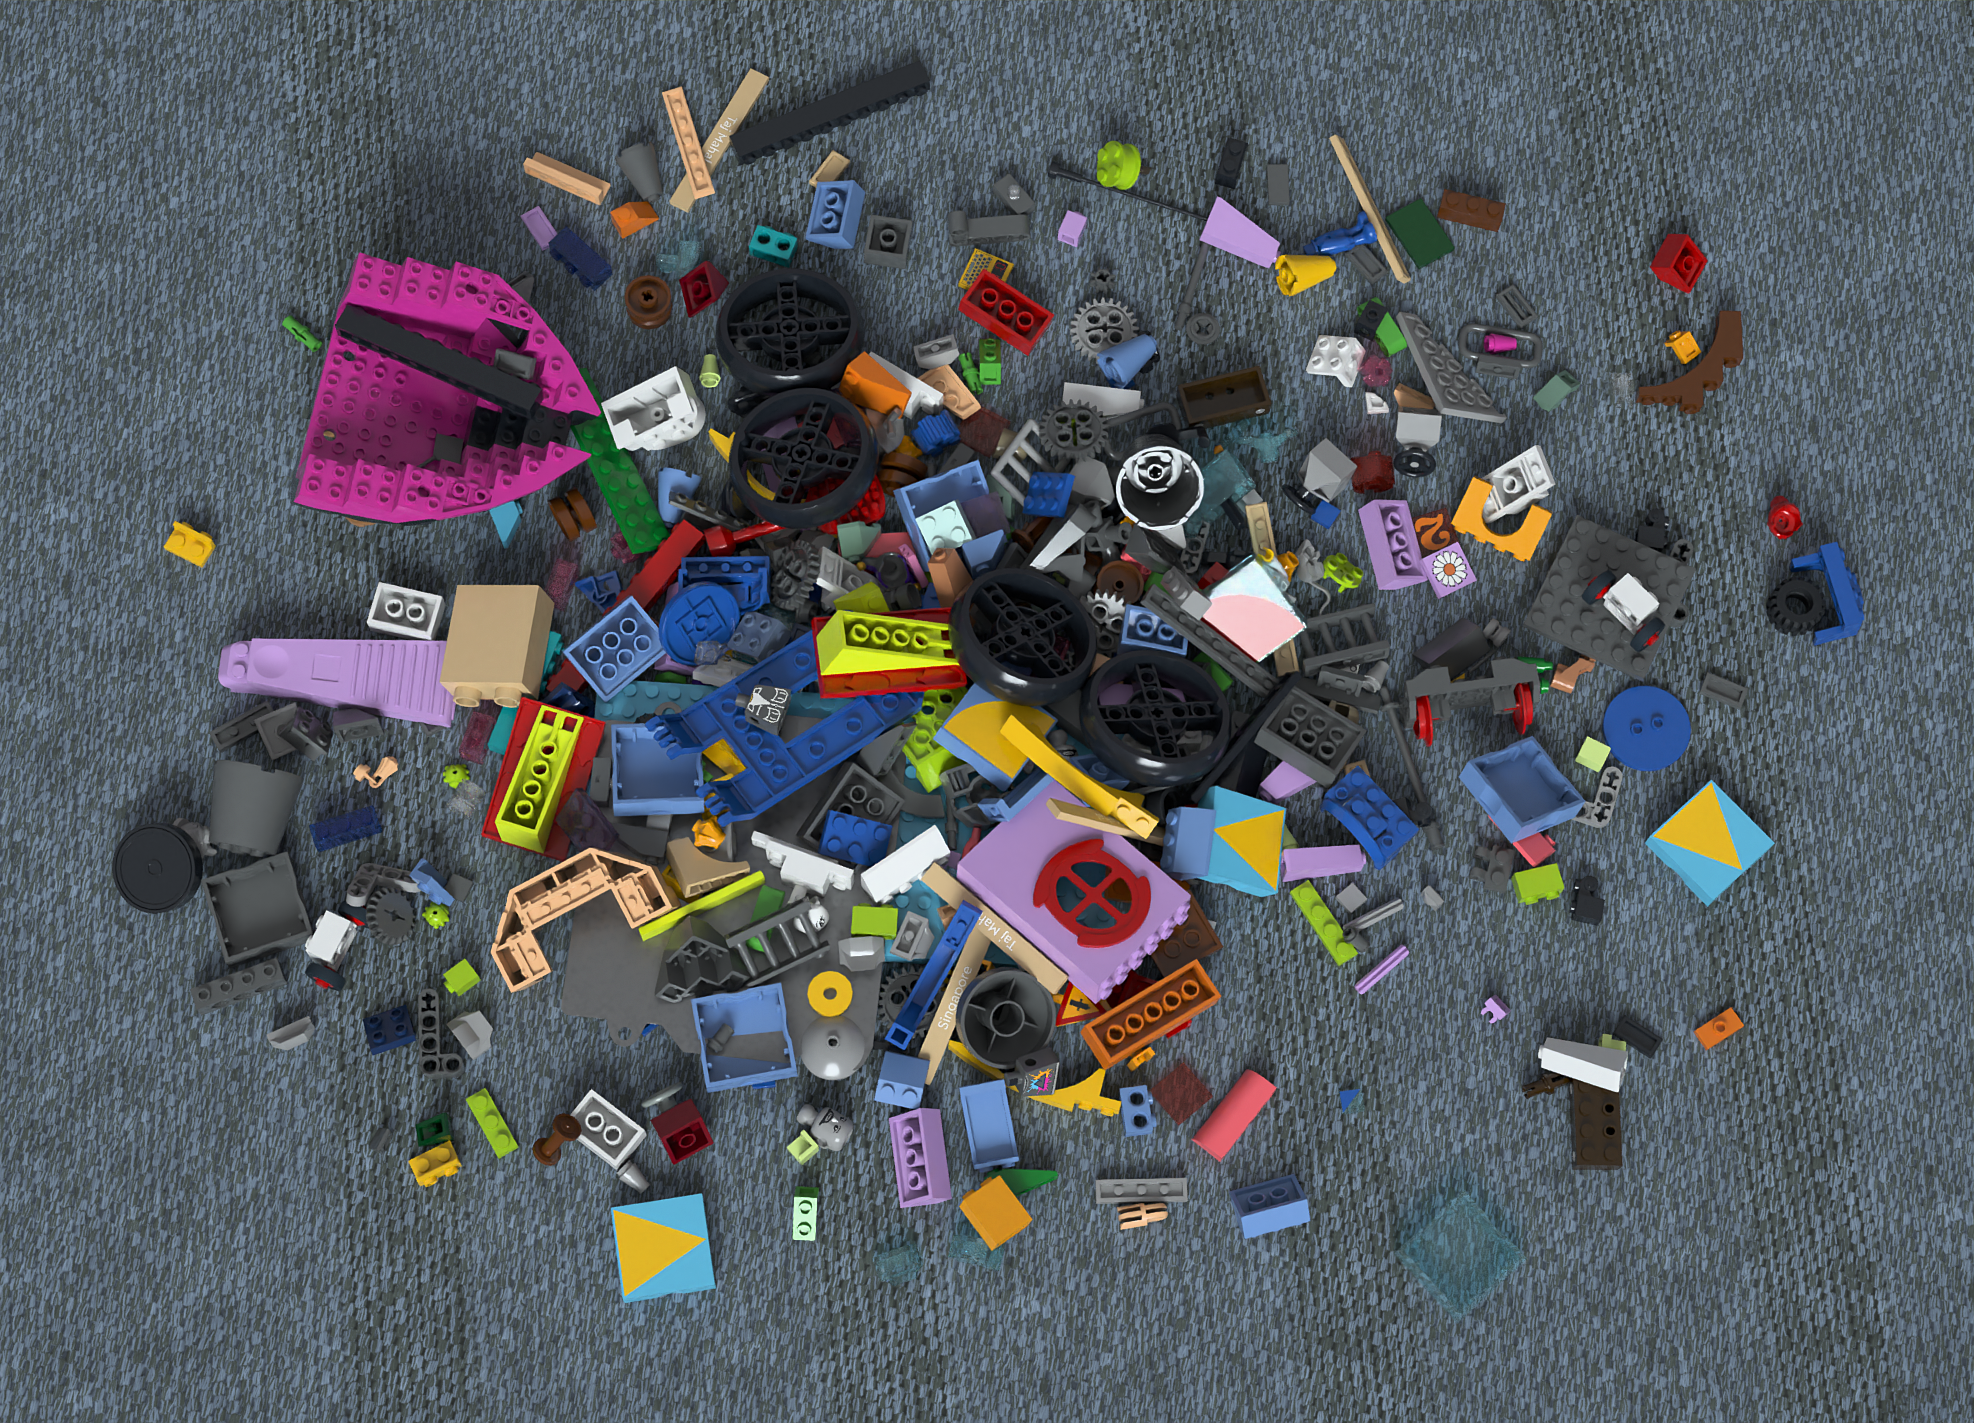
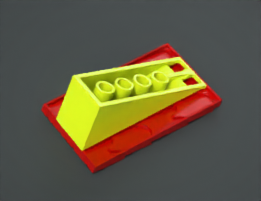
[811,607,967,699]
[481,697,606,862]

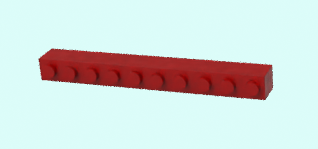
[546,520,707,694]

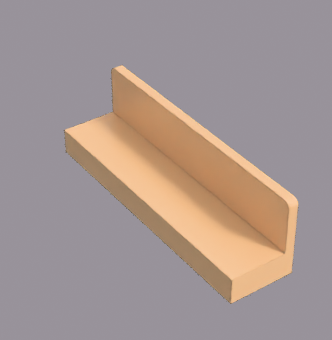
[523,152,611,205]

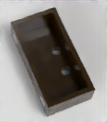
[1176,365,1272,429]
[1569,1077,1623,1170]

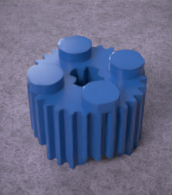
[911,410,961,458]

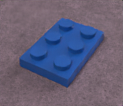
[1022,472,1075,518]
[817,810,893,867]

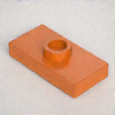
[1694,1007,1744,1051]

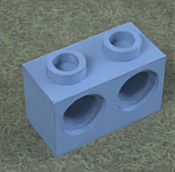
[1118,1085,1156,1137]

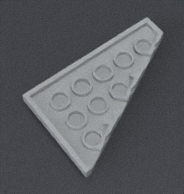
[1395,312,1507,423]

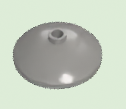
[800,1015,865,1080]

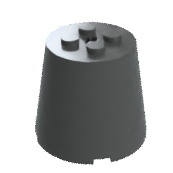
[1116,434,1204,530]
[208,760,304,858]

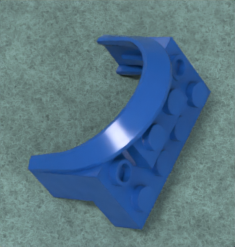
[1789,542,1864,646]
[678,556,771,616]
[1320,765,1419,870]

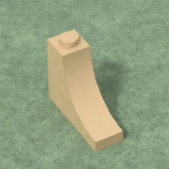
[666,837,750,898]

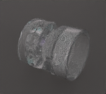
[446,779,487,820]

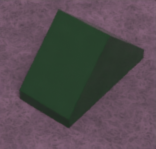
[415,1113,454,1147]

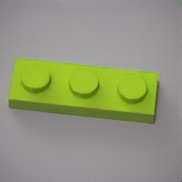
[466,1088,519,1159]

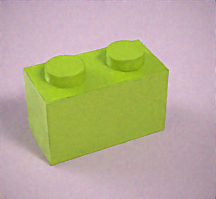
[1511,863,1564,905]
[851,903,898,940]

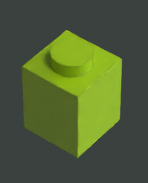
[443,959,481,996]

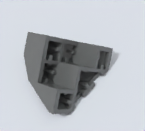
[654,915,750,1003]

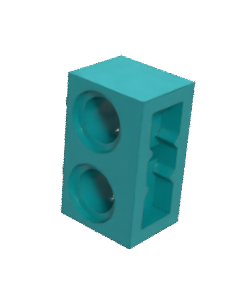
[749,225,798,268]

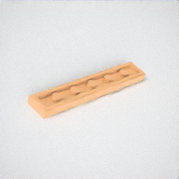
[662,86,715,199]

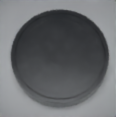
[112,823,203,914]

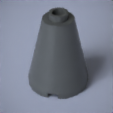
[615,142,663,203]

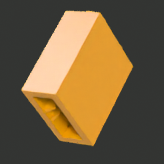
[959,1175,1033,1251]

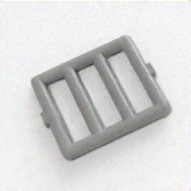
[991,418,1071,507]

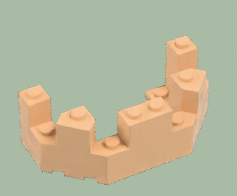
[491,847,682,993]

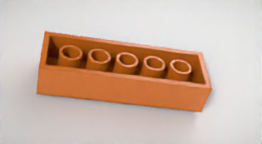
[1080,959,1222,1070]

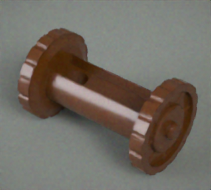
[1011,516,1054,553]
[532,1113,582,1166]

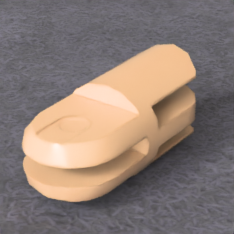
[1117,1203,1168,1230]

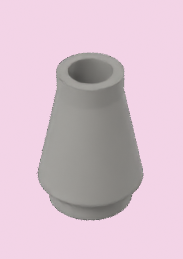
[1362,660,1389,693]
[617,1160,650,1194]

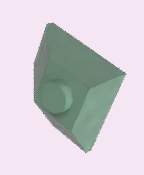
[837,521,881,564]

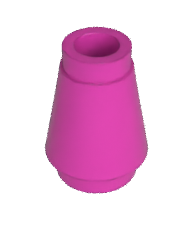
[1484,333,1517,354]

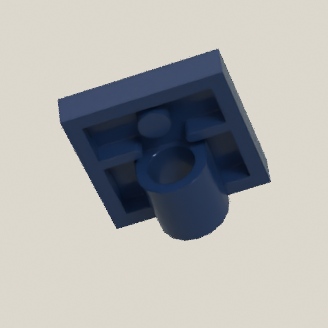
[542,682,595,716]
[363,1004,416,1055]

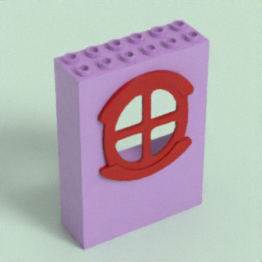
[956,779,1191,1004]

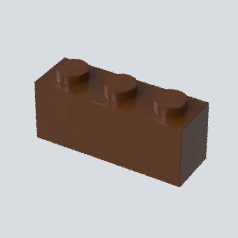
[1437,189,1506,232]

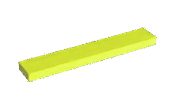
[638,870,766,941]

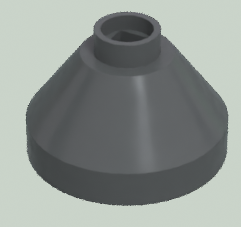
[956,967,1056,1069]

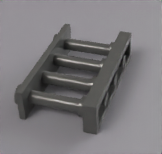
[1293,603,1390,677]
[724,897,831,988]

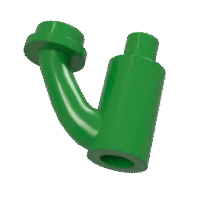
[1517,656,1553,694]

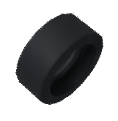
[1146,786,1185,827]

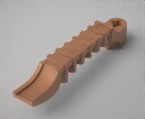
[1550,654,1596,694]

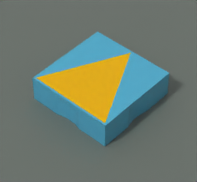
[1645,780,1774,907]
[1198,786,1286,897]
[611,1193,716,1303]

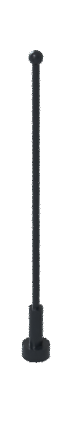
[1048,161,1208,221]

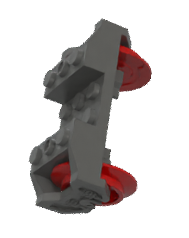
[1397,656,1540,747]

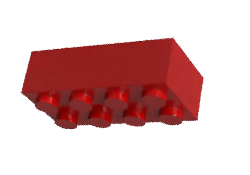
[958,269,1054,356]

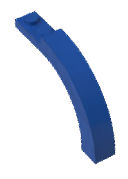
[885,900,983,1050]

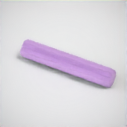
[1354,945,1409,994]

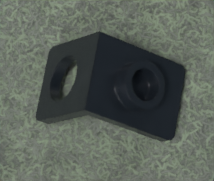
[1354,300,1388,341]

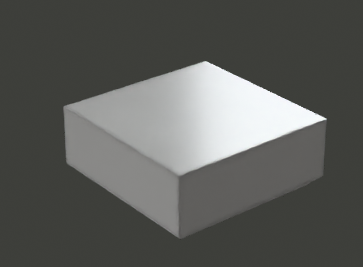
[1335,883,1367,914]

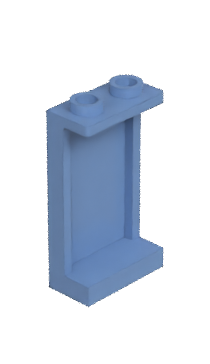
[977,765,1054,822]
[959,1078,1020,1172]

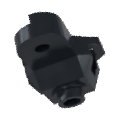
[1200,550,1256,583]

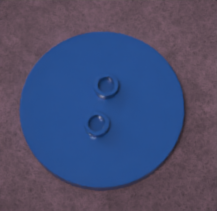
[658,581,740,666]
[1602,686,1691,771]

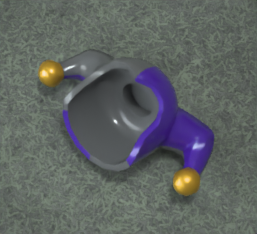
[856,552,921,591]

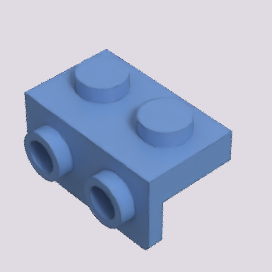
[409,858,455,906]

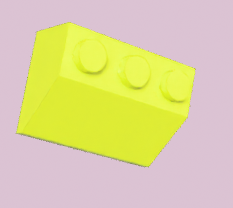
[833,581,890,613]

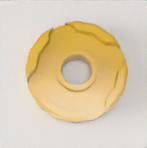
[807,971,853,1017]

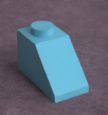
[489,501,523,549]

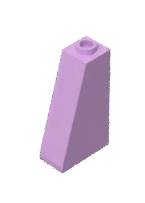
[1199,196,1281,268]
[1258,761,1317,804]
[1280,845,1366,882]

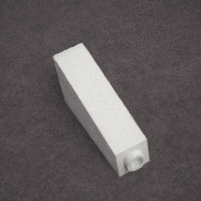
[1062,382,1144,420]
[1538,1037,1628,1092]

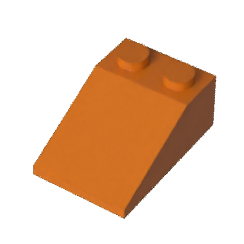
[838,351,912,419]

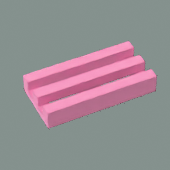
[899,544,929,588]

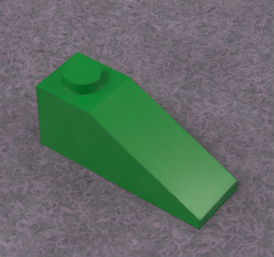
[984,1168,1058,1197]

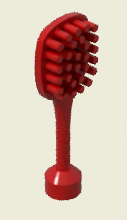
[703,475,886,557]

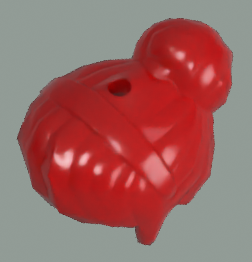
[1767,495,1803,539]

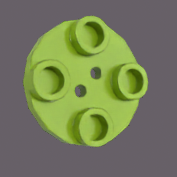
[1322,553,1364,593]

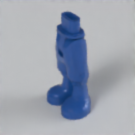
[1303,211,1377,256]

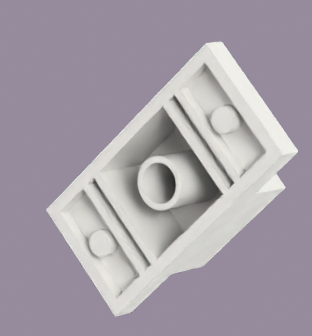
[869,352,944,419]
[1481,445,1555,523]
[815,546,892,613]
[766,840,854,905]

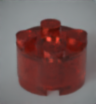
[1350,451,1395,494]

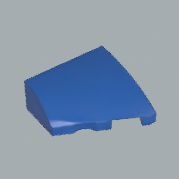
[575,570,623,613]

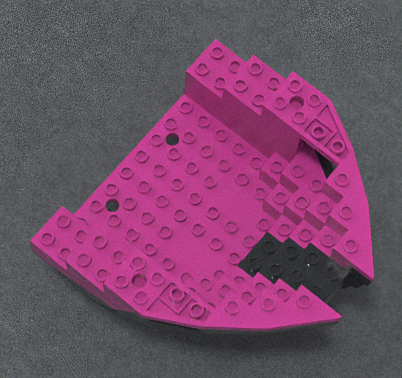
[290,252,601,526]

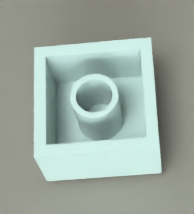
[915,499,976,555]

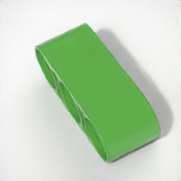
[1357,297,1407,357]
[746,885,785,952]

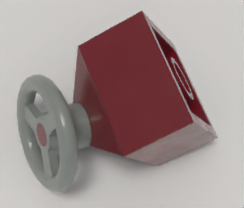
[642,1082,714,1165]

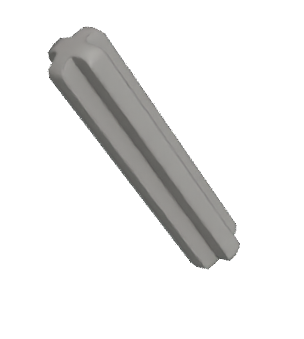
[1342,897,1404,931]

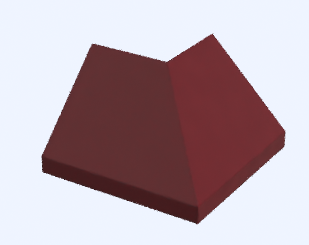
[679,261,729,318]

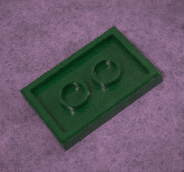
[1385,198,1455,269]

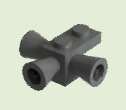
[1083,500,1132,566]

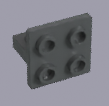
[279,706,333,762]

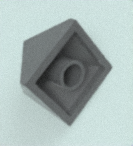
[333,708,384,743]

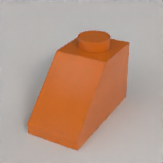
[610,202,659,239]

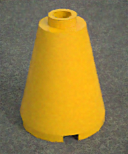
[1275,254,1336,297]

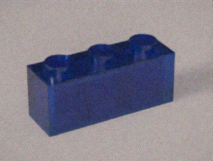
[548,226,613,291]
[309,805,383,852]

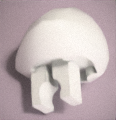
[793,896,829,933]

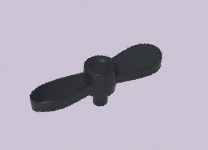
[872,1040,908,1055]

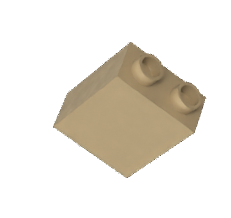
[439,585,555,708]

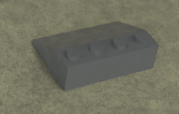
[1254,686,1367,789]
[796,762,905,875]

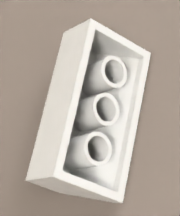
[861,825,950,907]

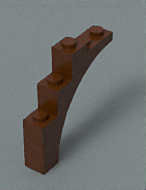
[1635,311,1743,414]

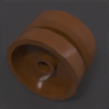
[624,275,673,330]
[876,452,928,497]
[547,486,597,542]
[1091,560,1144,612]

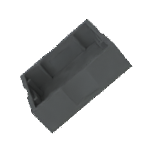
[201,851,315,969]

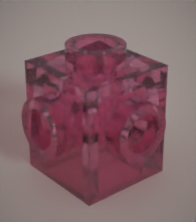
[1357,354,1393,388]
[610,531,642,564]

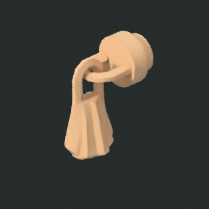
[353,756,399,788]

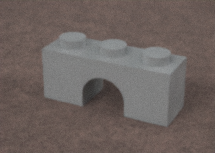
[1160,566,1213,620]

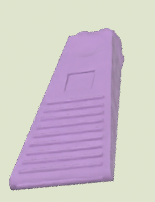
[218,638,456,727]

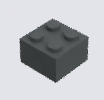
[864,215,913,270]

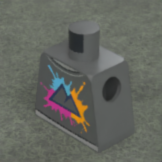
[1004,1047,1060,1097]

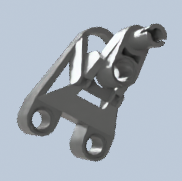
[1019,502,1097,615]

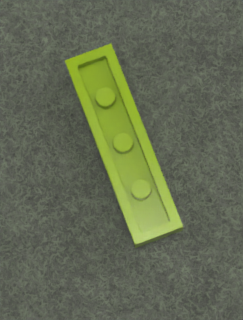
[1290,880,1358,966]

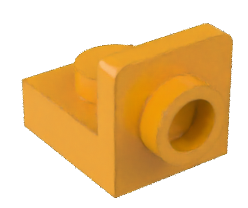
[1664,330,1701,364]

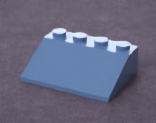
[561,595,666,703]

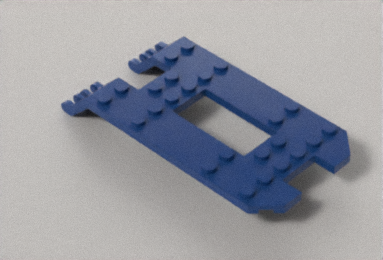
[645,609,925,827]

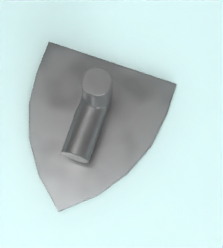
[865,408,904,453]

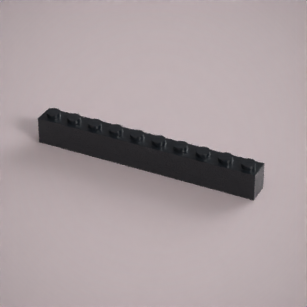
[729,60,930,166]
[335,304,544,420]

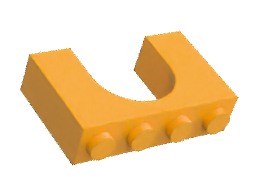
[1451,475,1553,562]

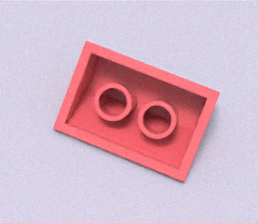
[1488,815,1556,868]

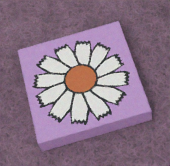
[1420,542,1477,599]

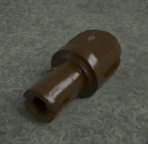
[1522,1072,1570,1099]

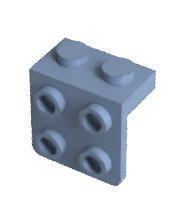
[728,611,792,663]

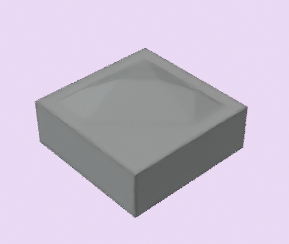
[1421,885,1444,911]

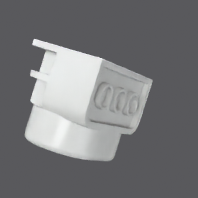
[601,366,706,451]

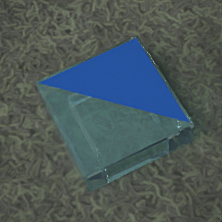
[1338,1088,1365,1115]

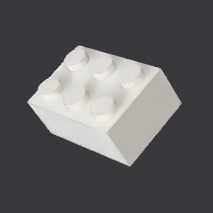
[367,582,446,641]
[571,1089,647,1171]

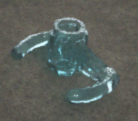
[1235,428,1298,463]

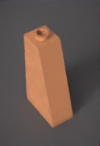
[927,548,976,627]

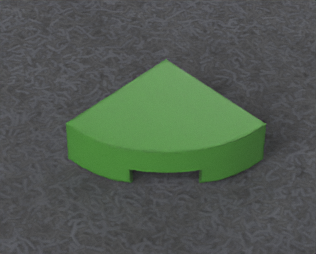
[655,672,686,684]

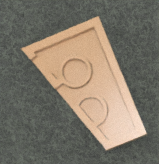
[917,364,981,420]

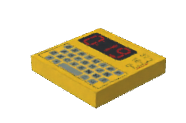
[958,248,1014,290]

